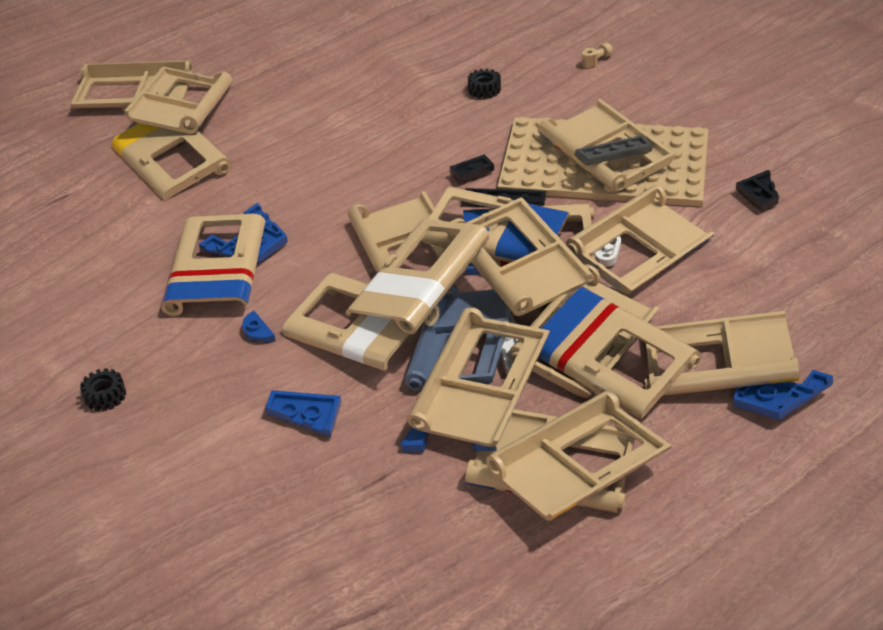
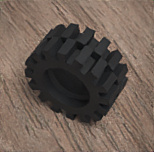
[468,68,501,99]
[80,368,126,411]

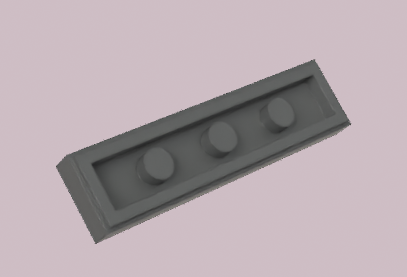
[575,135,653,166]

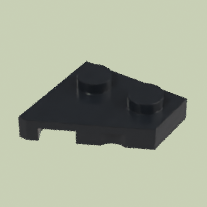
[736,170,779,211]

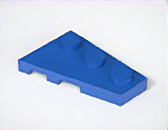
[265,390,342,437]

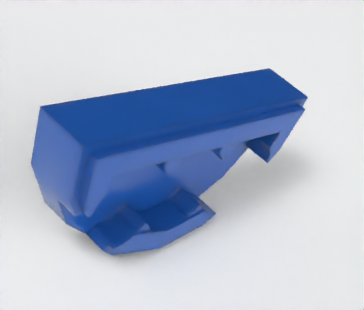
[242,310,276,343]

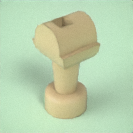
[582,42,613,68]

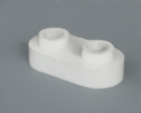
[595,236,621,267]

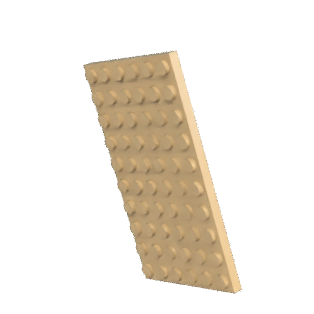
[497,117,708,207]

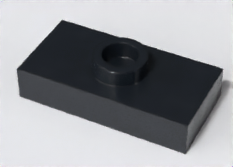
[450,154,494,183]

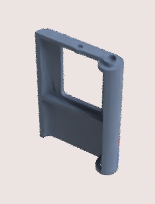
[404,284,512,391]

